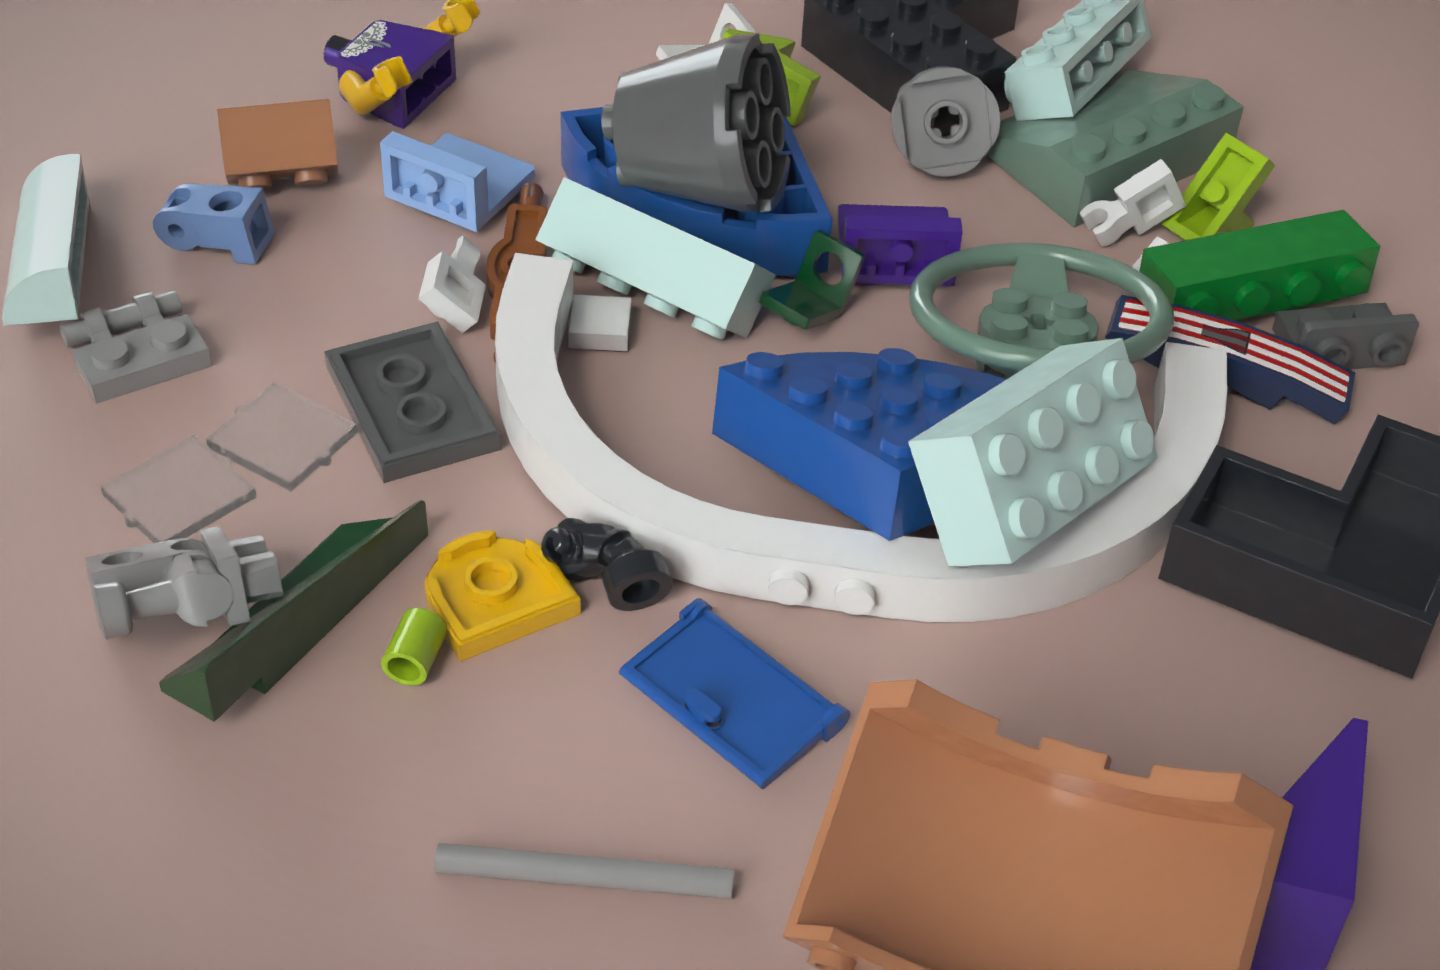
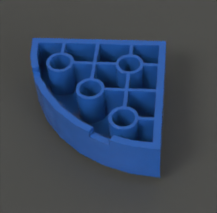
[560,107,832,278]
[712,348,1007,541]

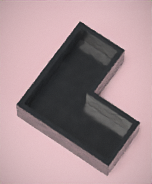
[801,0,1019,137]
[1158,414,1440,679]

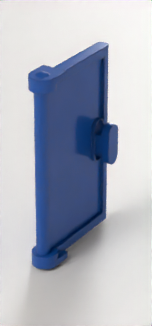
[619,598,850,789]

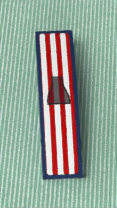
[1105,295,1356,425]

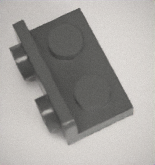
[1272,302,1419,370]

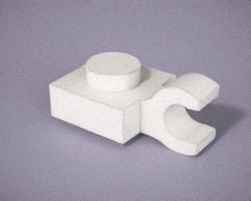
[1080,159,1186,247]
[418,235,486,333]

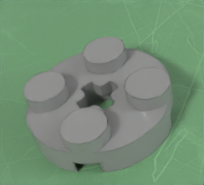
[890,66,1000,177]

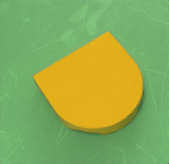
[424,531,581,662]

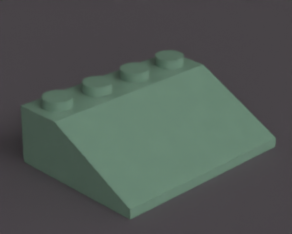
[986,69,1244,228]

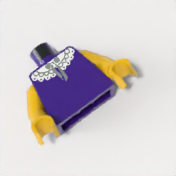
[323,0,480,129]

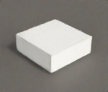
[568,295,631,351]

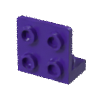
[837,204,963,286]

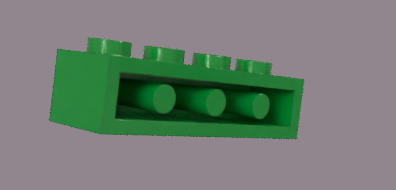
[1139,209,1381,321]

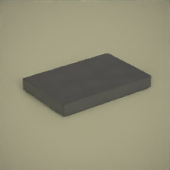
[324,322,502,483]

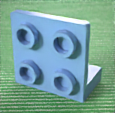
[380,131,535,232]

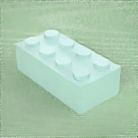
[908,338,1158,566]

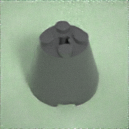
[601,33,791,212]

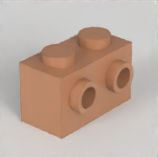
[217,99,338,189]

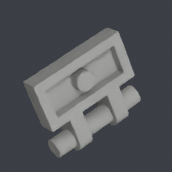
[59,290,212,404]

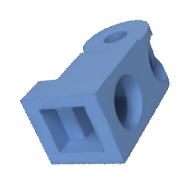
[153,183,275,264]

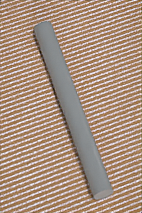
[435,843,734,899]

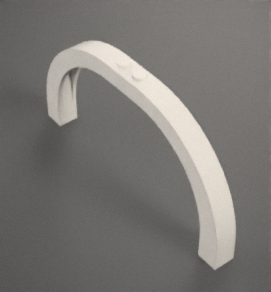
[495,253,1227,622]

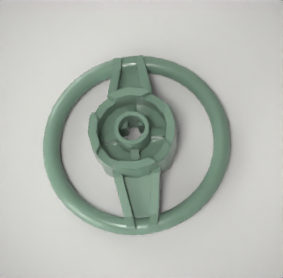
[909,243,1174,379]

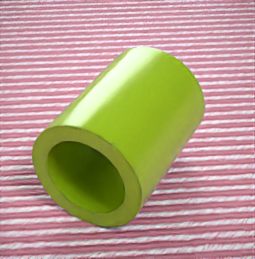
[381,608,447,686]

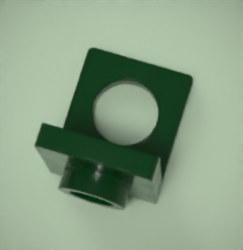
[759,230,866,330]

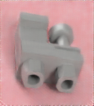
[85,526,283,639]

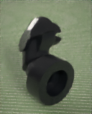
[541,518,673,611]

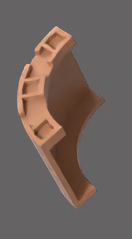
[782,679,1293,970]

